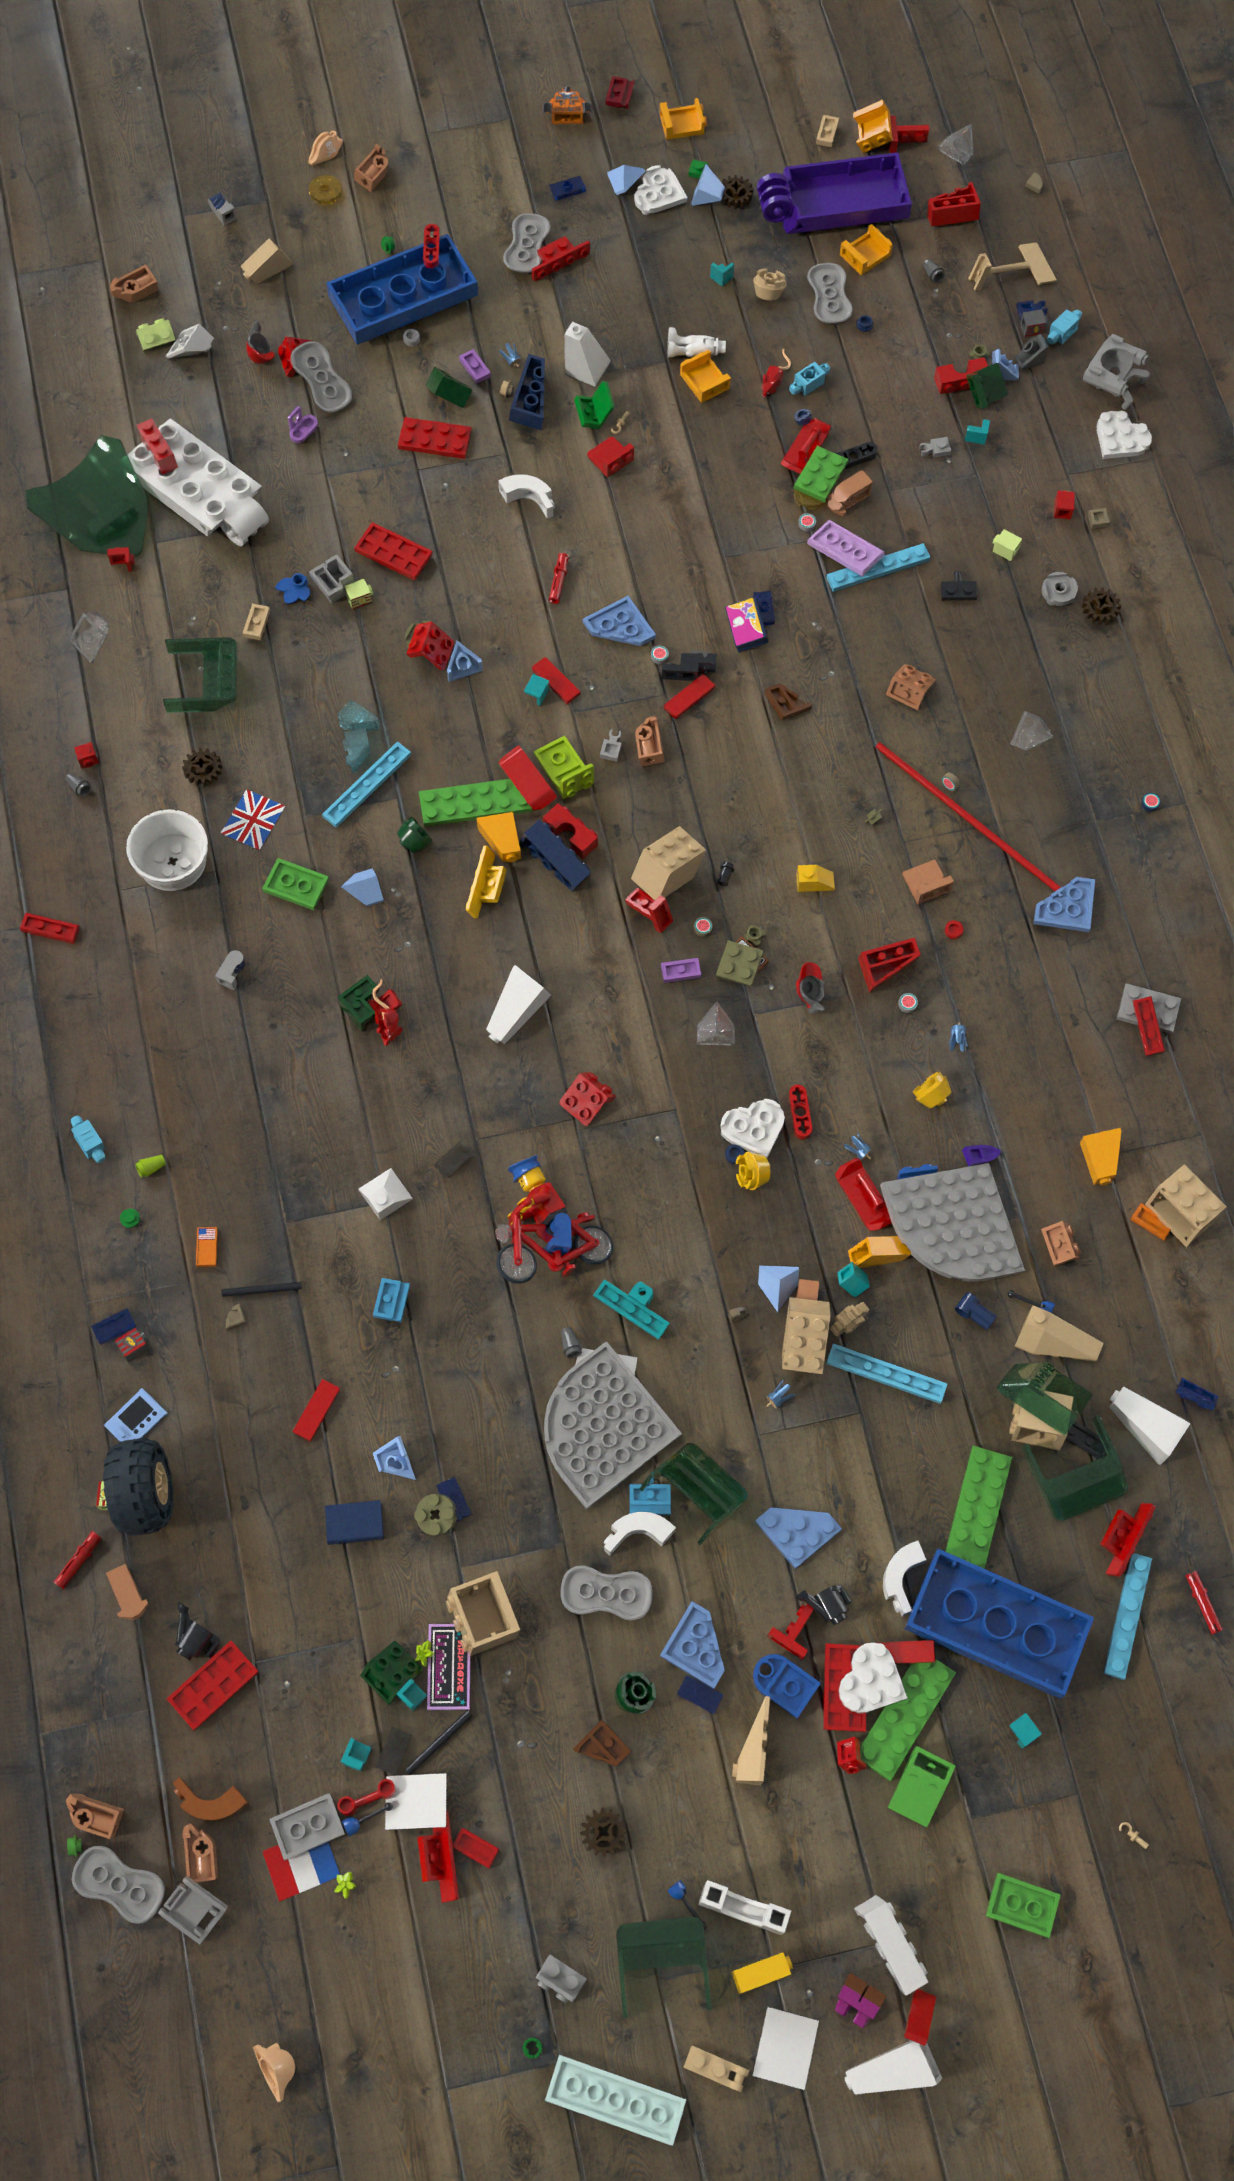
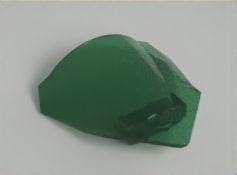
[25,435,148,556]

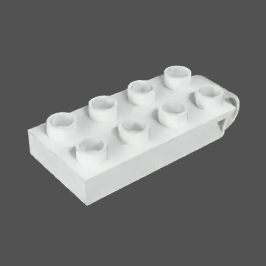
[120,418,269,546]

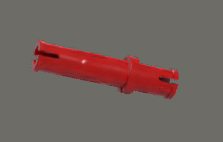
[548,553,569,604]
[53,1531,102,1590]
[1185,1571,1224,1635]

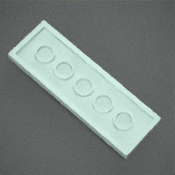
[545,2055,686,2146]

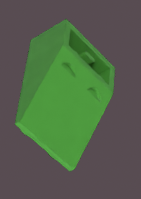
[888,1746,955,1828]

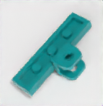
[593,1279,670,1340]

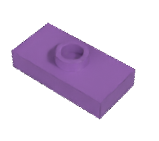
[459,349,491,384]
[661,958,701,983]

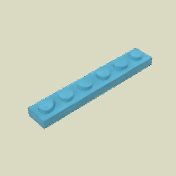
[826,543,930,592]
[322,741,411,828]
[826,1344,947,1404]
[1103,1553,1152,1680]

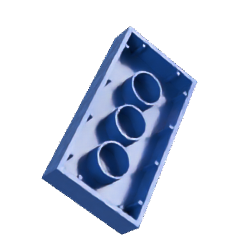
[327,234,478,345]
[904,1549,1094,1699]

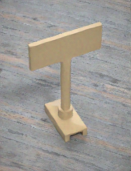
[969,243,1057,291]

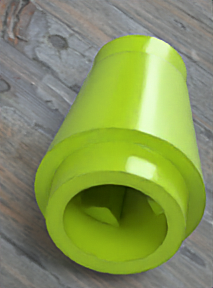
[135,1155,166,1178]

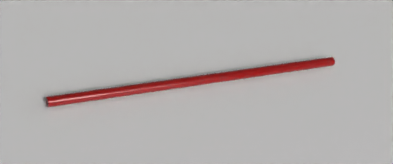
[875,742,1061,891]

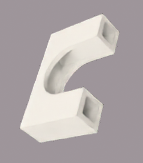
[698,1880,791,1935]

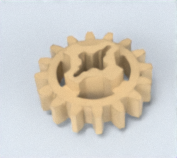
[830,1302,869,1336]

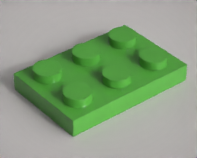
[794,446,848,502]
[262,858,329,910]
[985,1873,1060,1938]

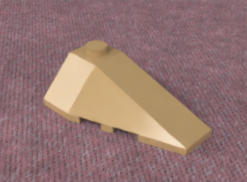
[1014,1305,1103,1362]
[732,1696,770,1786]

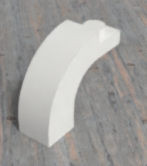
[499,475,555,519]
[604,1512,676,1556]
[883,1541,926,1617]

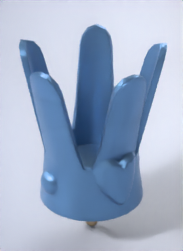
[499,343,522,368]
[948,1023,968,1052]
[844,1132,872,1160]
[767,1380,796,1409]

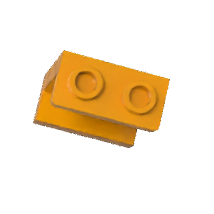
[660,98,707,140]
[853,100,893,153]
[840,224,893,275]
[680,350,731,403]

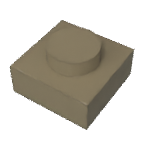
[1088,508,1110,529]

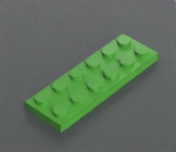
[419,779,533,827]
[945,1446,1012,1569]
[860,1660,956,1781]

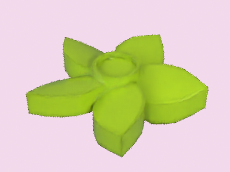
[415,1640,434,1666]
[334,1872,356,1899]

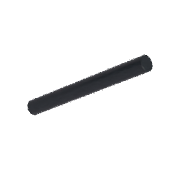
[221,1282,302,1297]
[404,1710,473,1775]

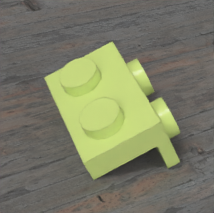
[136,318,176,351]

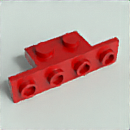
[532,236,590,282]
[1100,1503,1156,1577]
[417,1810,459,1903]

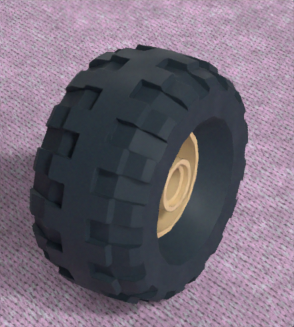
[103,1438,174,1536]

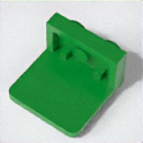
[574,381,615,429]

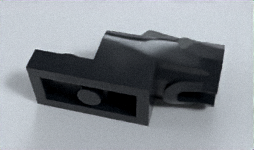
[662,650,717,681]

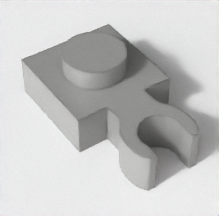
[919,437,951,457]
[600,729,622,762]

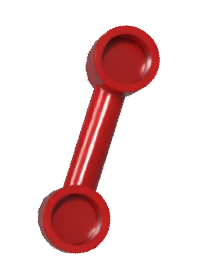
[337,1779,396,1816]

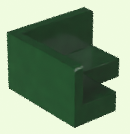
[426,366,472,408]
[338,975,380,1032]

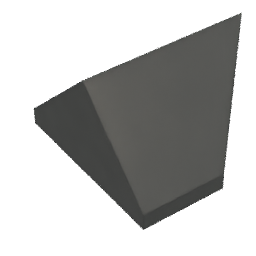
[1014,334,1049,370]

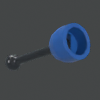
[1007,1290,1055,1313]
[342,1802,393,1837]
[667,1880,707,1930]

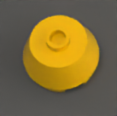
[913,1072,951,1109]
[736,1152,770,1190]

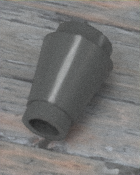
[923,259,945,283]
[65,773,91,797]
[561,1327,583,1358]

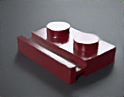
[605,76,635,109]

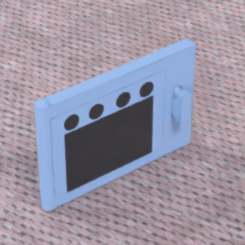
[104,1388,168,1441]

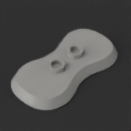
[503,213,551,273]
[807,263,853,324]
[291,341,352,412]
[561,1565,653,1620]
[72,1846,165,1924]

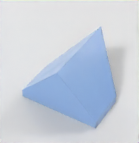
[691,164,725,206]
[607,165,645,195]
[992,349,1019,381]
[447,641,483,682]
[341,868,384,907]
[758,1266,799,1312]
[373,1436,416,1480]

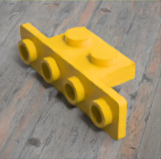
[466,846,507,918]

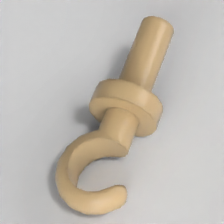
[611,411,630,434]
[1119,1822,1149,1849]

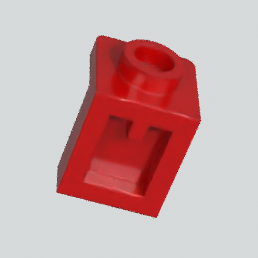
[74,742,99,769]
[837,1736,867,1774]

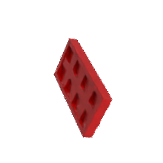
[398,417,472,459]
[354,522,433,581]
[166,1641,259,1731]
[823,1643,866,1733]

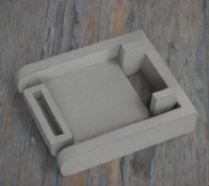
[158,1876,228,1945]

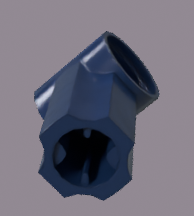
[954,1292,997,1331]

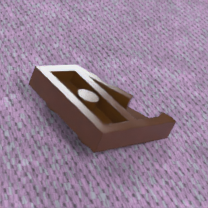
[764,683,812,720]
[573,1720,632,1766]

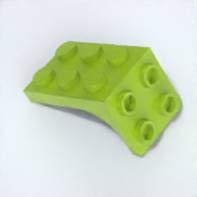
[534,736,594,799]

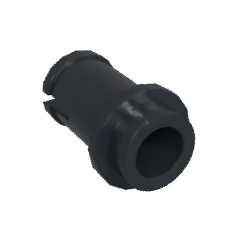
[717,861,735,886]

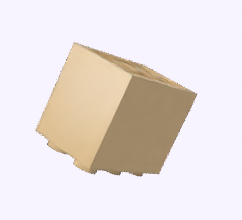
[631,826,706,900]
[1145,1164,1227,1247]
[782,1297,830,1374]
[1009,1386,1073,1451]
[446,1571,520,1656]

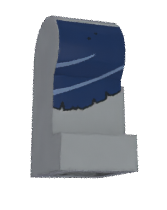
[208,193,236,226]
[215,950,245,990]

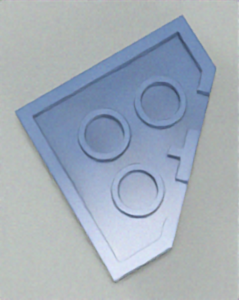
[583,596,656,646]
[1033,877,1095,932]
[755,1508,842,1569]
[660,1601,725,1689]

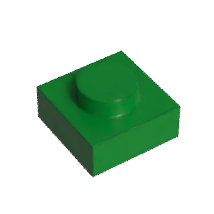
[688,159,708,179]

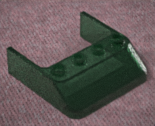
[163,637,238,713]
[997,1362,1093,1436]
[1022,1415,1128,1521]
[639,1443,748,1545]
[616,1917,712,2018]

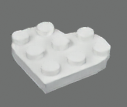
[634,165,687,215]
[1097,411,1152,459]
[720,1099,785,1158]
[839,1643,907,1714]

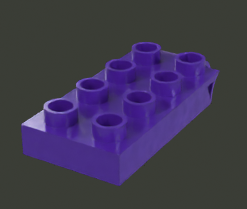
[757,153,912,234]

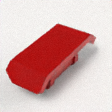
[780,418,831,474]
[498,745,557,810]
[835,1158,892,1231]

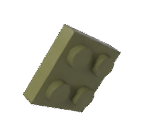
[716,940,764,987]

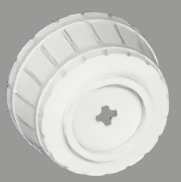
[126,809,208,891]

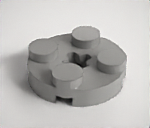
[1042,572,1078,606]

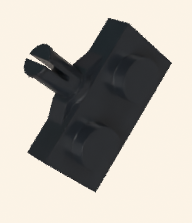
[940,571,977,601]

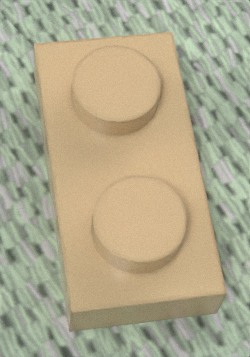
[816,115,839,147]
[243,603,270,640]

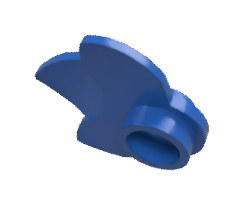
[275,573,310,604]

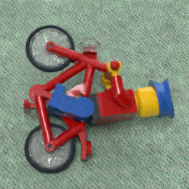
[495,1155,613,1284]

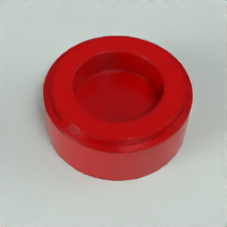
[944,920,964,939]

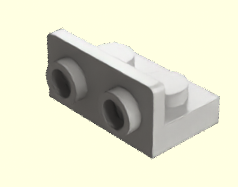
[535,1954,586,2004]

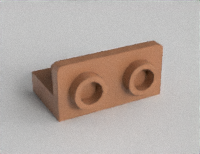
[1041,1221,1081,1266]

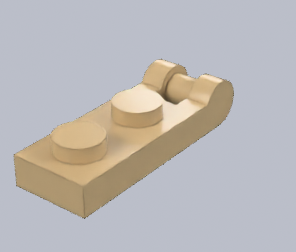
[684,2045,749,2093]

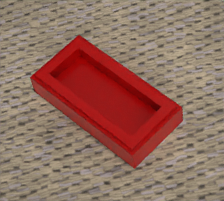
[453,1828,500,1869]

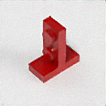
[889,116,929,153]
[625,888,673,933]
[767,1604,814,1660]

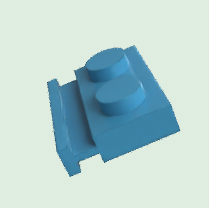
[373,1278,410,1323]
[630,1484,671,1515]

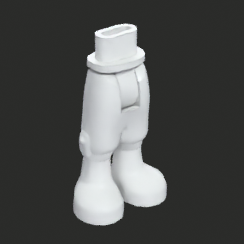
[667,327,726,358]

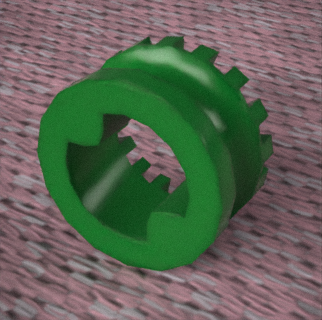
[522,2037,543,2059]

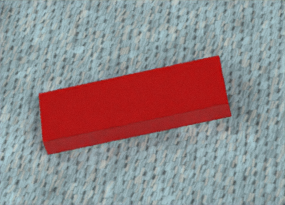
[532,657,581,705]
[664,674,715,720]
[20,913,80,944]
[1132,996,1165,1056]
[292,1379,340,1442]
[877,1640,936,1664]
[904,1989,936,2046]

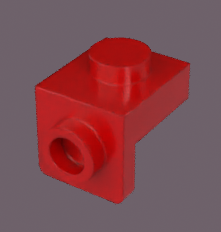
[107,547,135,572]
[368,989,403,1012]

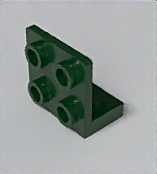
[966,363,1008,409]
[360,1641,423,1705]

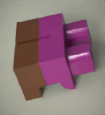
[834,1973,887,2028]

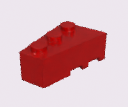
[927,182,981,227]
[858,937,921,993]

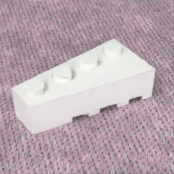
[854,1895,928,1996]

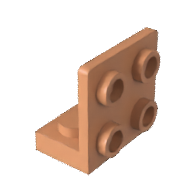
[886,664,936,710]
[902,860,954,904]

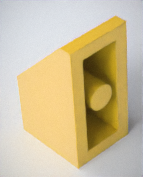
[796,865,835,892]

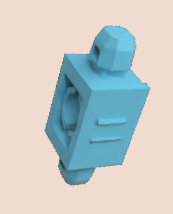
[1047,310,1082,344]
[789,362,830,396]
[71,1115,105,1163]

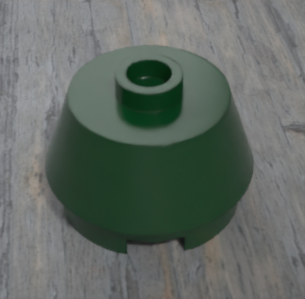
[397,816,433,853]
[614,1672,656,1714]

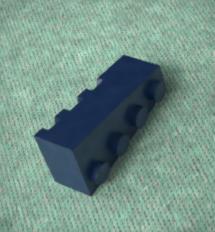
[509,354,545,430]
[519,819,591,892]

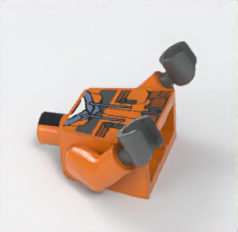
[542,87,593,124]

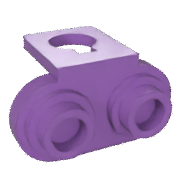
[288,406,318,443]

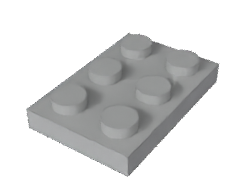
[1117,984,1181,1034]
[269,1793,346,1861]

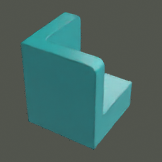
[710,262,734,286]
[965,419,990,445]
[524,674,549,706]
[837,1262,870,1297]
[396,1678,427,1712]
[1010,1713,1041,1749]
[341,1738,371,1772]

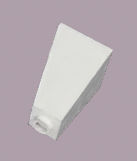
[564,322,611,387]
[486,965,551,1044]
[1109,1387,1190,1465]
[845,2041,942,2094]

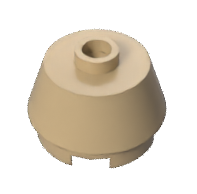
[753,269,786,300]

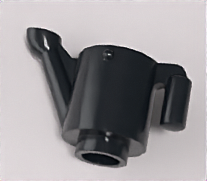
[795,1585,851,1626]
[175,1602,220,1660]

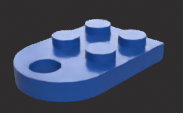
[753,1654,821,1719]

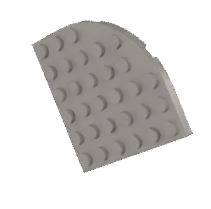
[880,1163,1025,1282]
[544,1341,682,1510]

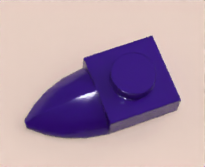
[962,1145,1001,1167]

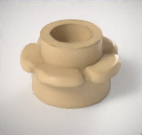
[500,380,513,397]

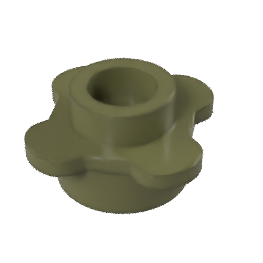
[969,344,989,359]
[864,809,883,825]
[743,925,765,946]

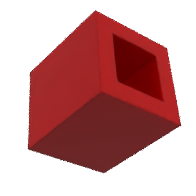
[1054,490,1075,520]

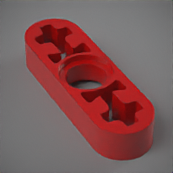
[423,224,440,268]
[789,1084,812,1140]

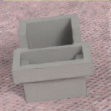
[309,555,354,604]

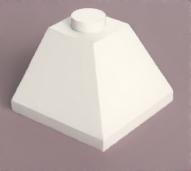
[166,324,214,359]
[359,1168,413,1220]

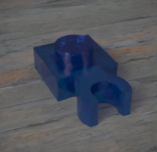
[1016,300,1048,320]

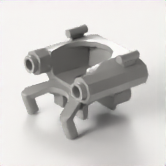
[1083,334,1150,410]

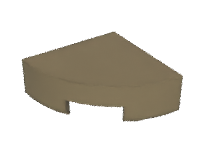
[1025,172,1042,194]
[226,1303,246,1330]
[728,1307,749,1323]

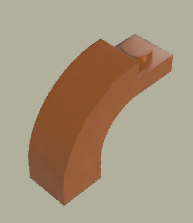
[173,1777,249,1822]

